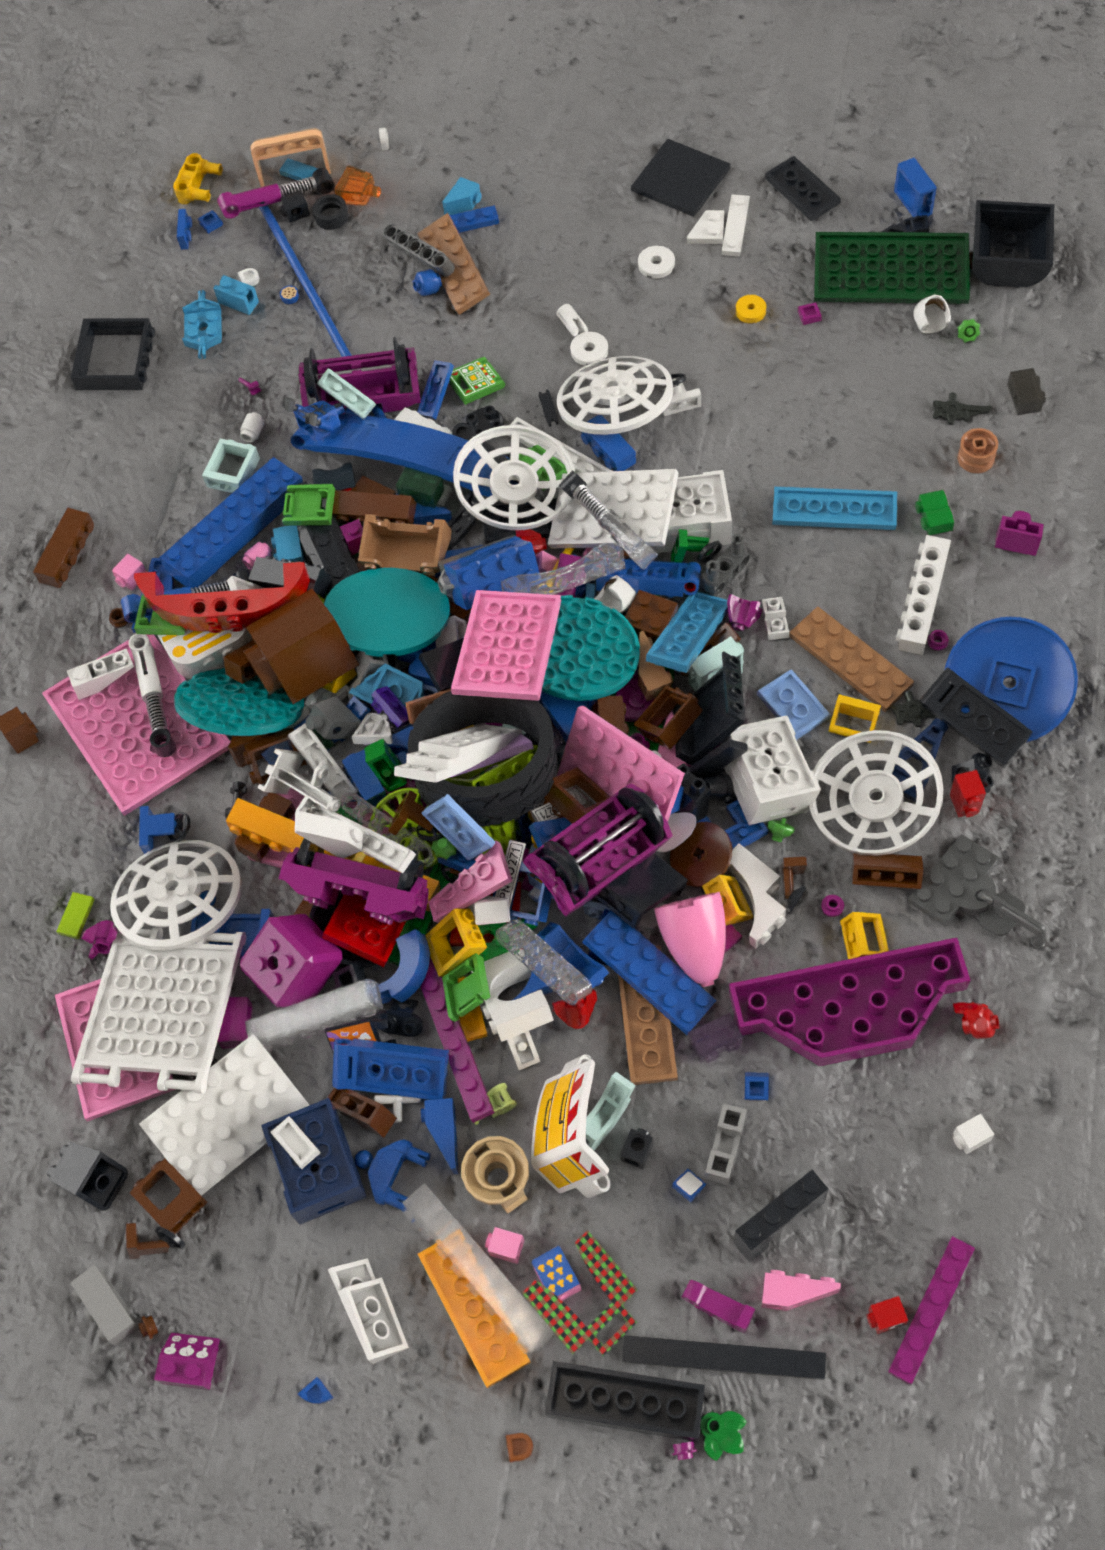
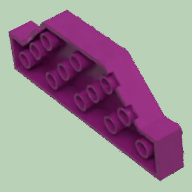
[729,937,971,1067]

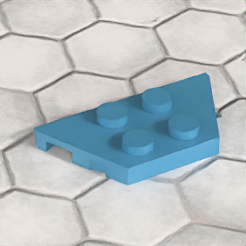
[349,663,424,724]

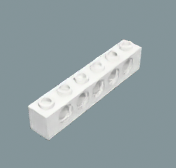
[896,535,951,655]

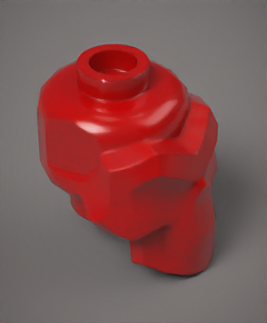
[953,1002,999,1039]

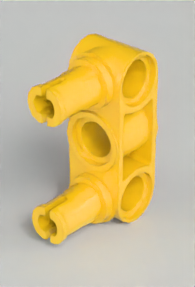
[173,153,223,204]

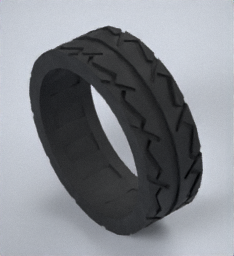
[407,691,558,826]

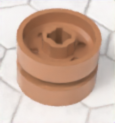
[957,428,998,473]

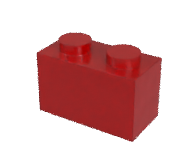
[950,770,986,818]

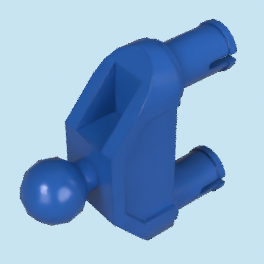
[355,1139,431,1212]

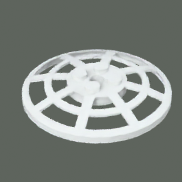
[557,356,673,435]
[453,425,575,530]
[809,730,944,856]
[110,840,242,951]

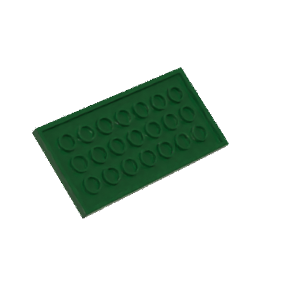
[814,232,970,304]

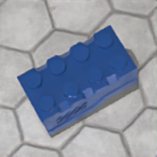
[438,535,542,610]

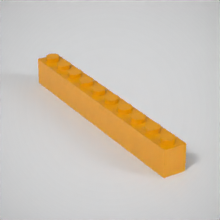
[226,798,440,911]

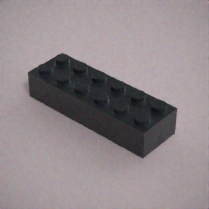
[545,1361,705,1442]

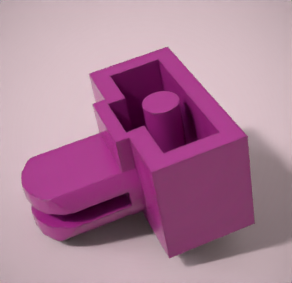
[994,511,1044,556]

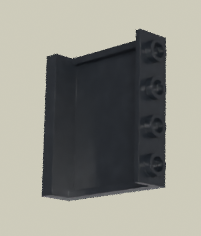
[674,651,745,765]
[594,842,688,928]

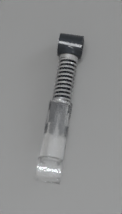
[559,470,658,570]

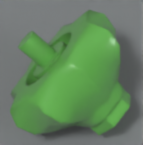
[957,319,981,343]
[768,817,795,842]
[431,837,456,860]

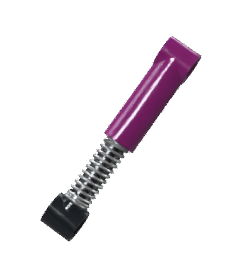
[217,168,335,219]

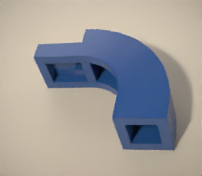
[367,929,430,1004]

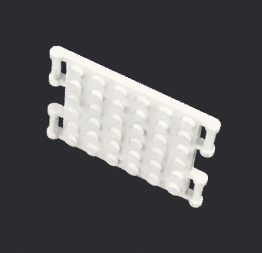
[71,926,246,1094]

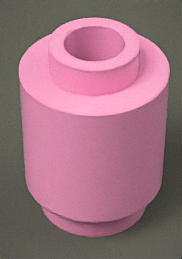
[241,542,272,570]

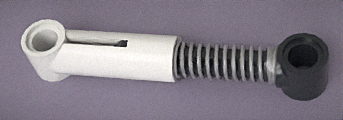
[129,633,176,757]

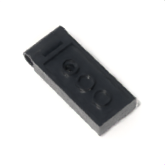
[919,668,1033,769]

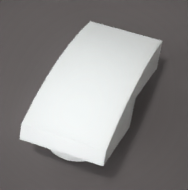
[762,597,789,640]

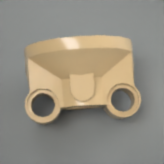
[461,1136,529,1214]

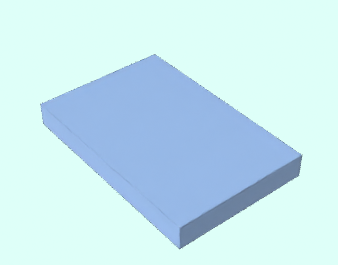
[757,669,831,740]
[422,794,496,860]

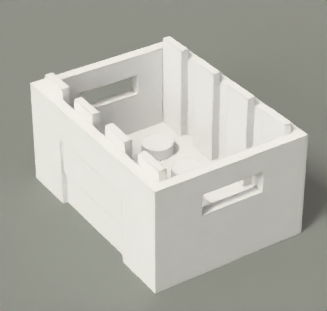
[649,470,732,554]
[719,716,821,825]

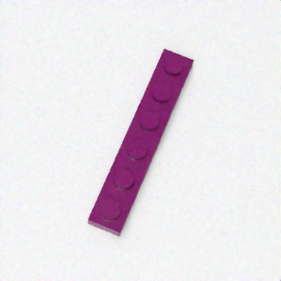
[888,1236,975,1385]

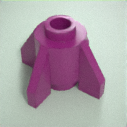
[727,594,763,631]
[81,920,117,959]

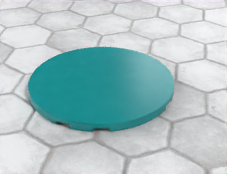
[324,568,450,657]
[542,595,640,701]
[174,668,304,736]

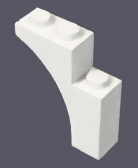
[727,844,786,949]

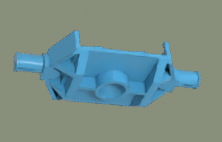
[182,290,222,359]

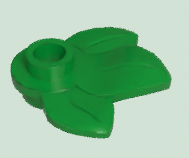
[700,1411,747,1461]

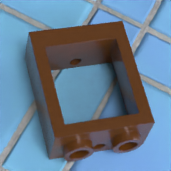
[633,686,703,750]
[243,728,309,786]

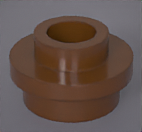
[109,608,128,628]
[138,1315,158,1340]

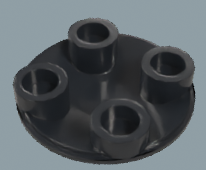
[466,405,504,441]

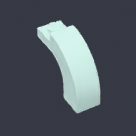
[586,1072,636,1151]

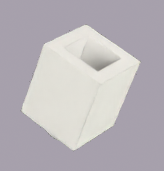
[953,1114,994,1155]

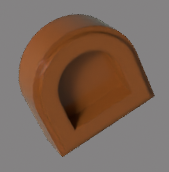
[506,1433,534,1463]

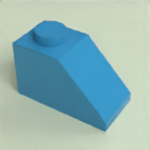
[442,177,482,215]

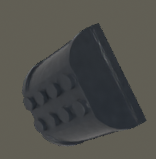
[972,200,1055,288]

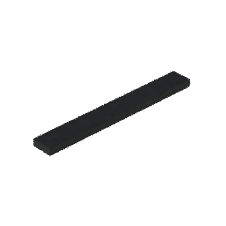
[622,1335,826,1380]

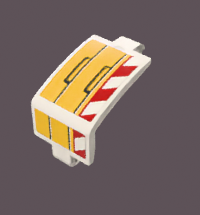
[531,1054,610,1198]

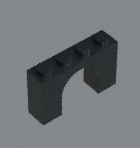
[734,1169,829,1263]

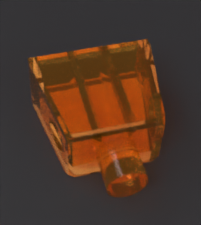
[334,165,381,206]

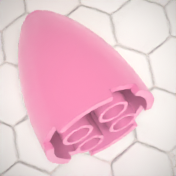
[654,892,726,987]

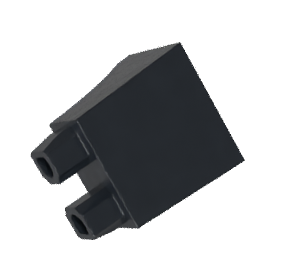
[675,764,711,822]
[46,1142,128,1211]

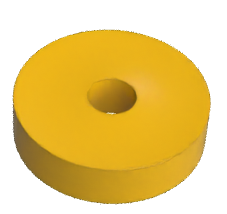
[736,295,766,323]

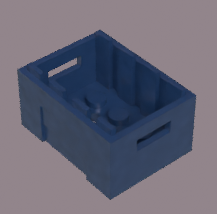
[261,1098,367,1225]

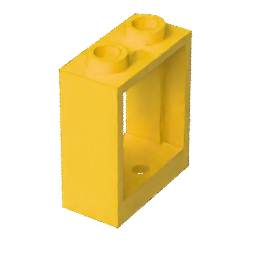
[425,909,487,977]

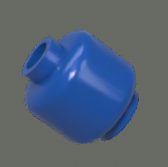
[412,269,442,296]

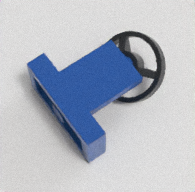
[139,806,191,854]

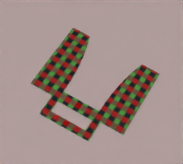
[522,1230,637,1356]

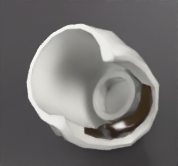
[914,295,951,334]
[594,575,637,614]

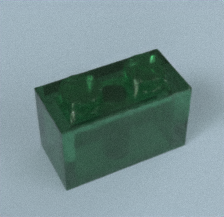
[396,467,444,508]

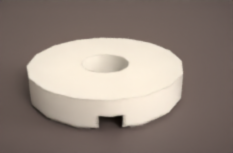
[638,245,675,279]
[570,332,608,366]

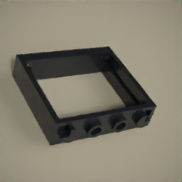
[71,318,155,390]

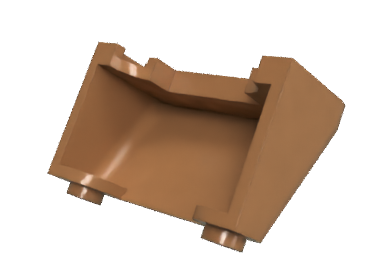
[358,514,452,576]

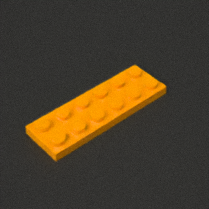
[418,1230,531,1388]

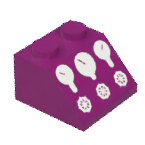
[154,1333,220,1390]

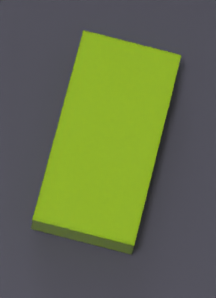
[56,892,95,939]

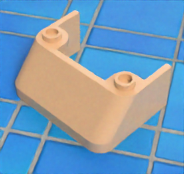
[250,128,331,187]

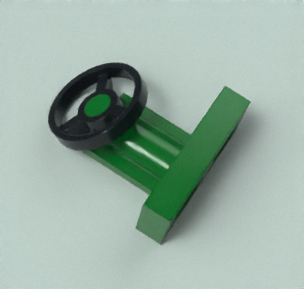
[671,529,722,564]

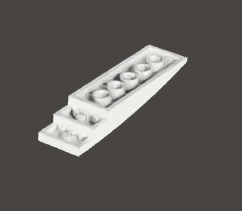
[394,724,522,782]

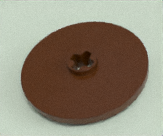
[670,822,732,888]

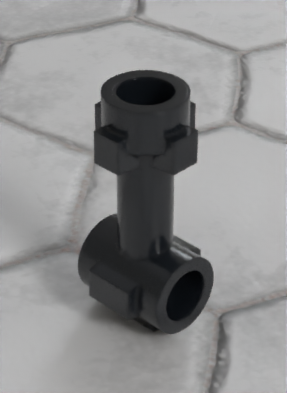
[225,781,247,819]

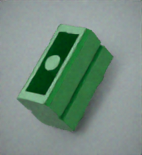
[365,739,407,792]

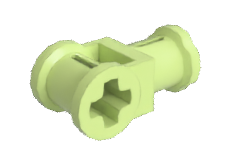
[475,1083,517,1125]

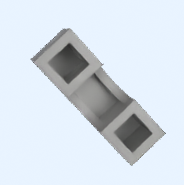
[705,1103,747,1186]

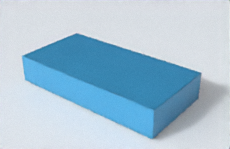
[279,158,318,182]

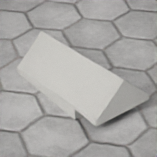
[328,1258,409,1364]

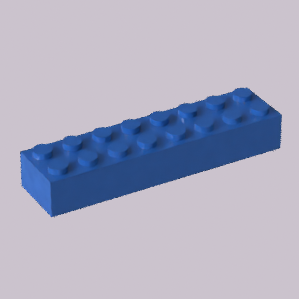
[160,457,303,589]

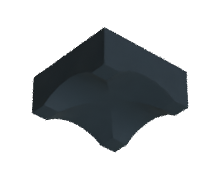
[312,462,355,491]

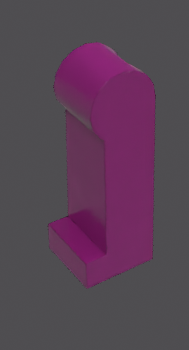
[681,1280,755,1333]

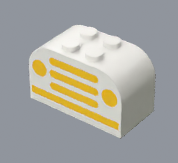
[158,629,253,681]

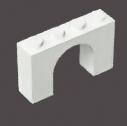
[471,947,554,1042]

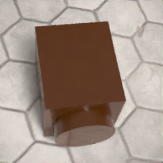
[243,589,359,704]

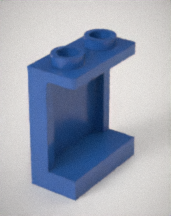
[210,909,274,959]

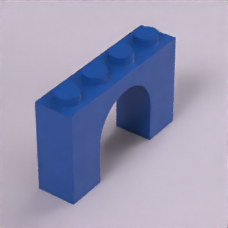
[342,724,414,810]

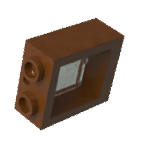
[544,767,610,824]

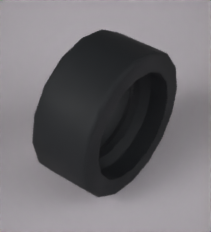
[312,194,349,230]

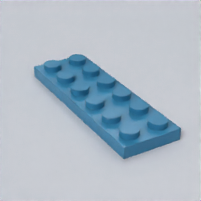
[772,487,897,530]
[646,592,728,673]

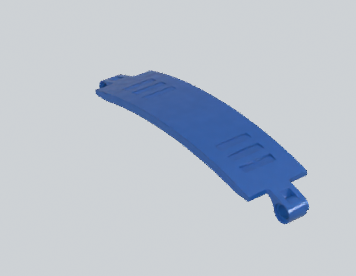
[291,414,518,497]

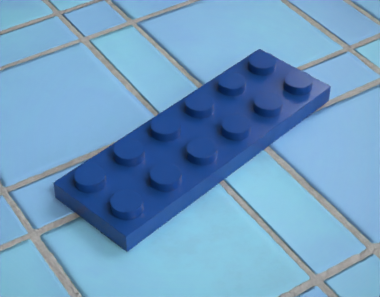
[582,911,717,1035]

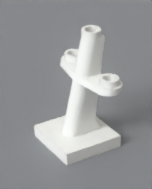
[258,749,341,813]

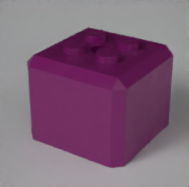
[240,914,342,1008]

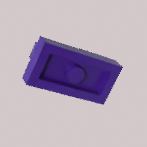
[371,686,409,728]

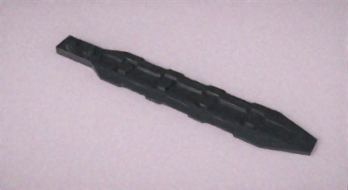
[294,481,395,668]

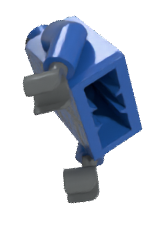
[282,397,345,441]

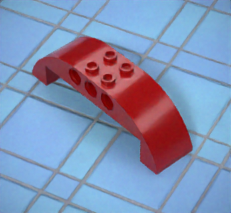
[134,562,310,633]

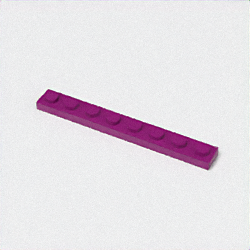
[420,956,495,1123]

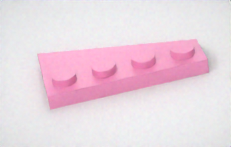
[429,841,512,923]

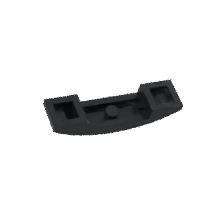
[447,490,486,551]

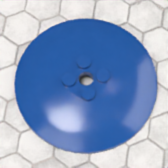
[944,617,1078,743]

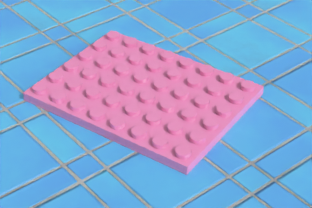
[42,634,230,816]

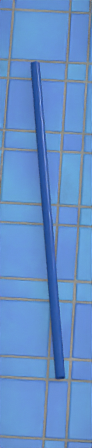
[259,205,387,418]

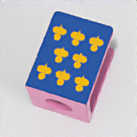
[532,1246,581,1301]

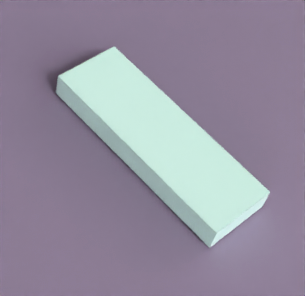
[317,368,376,420]

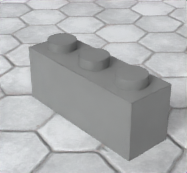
[70,1264,139,1346]

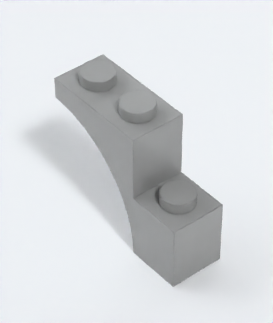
[347,651,389,713]

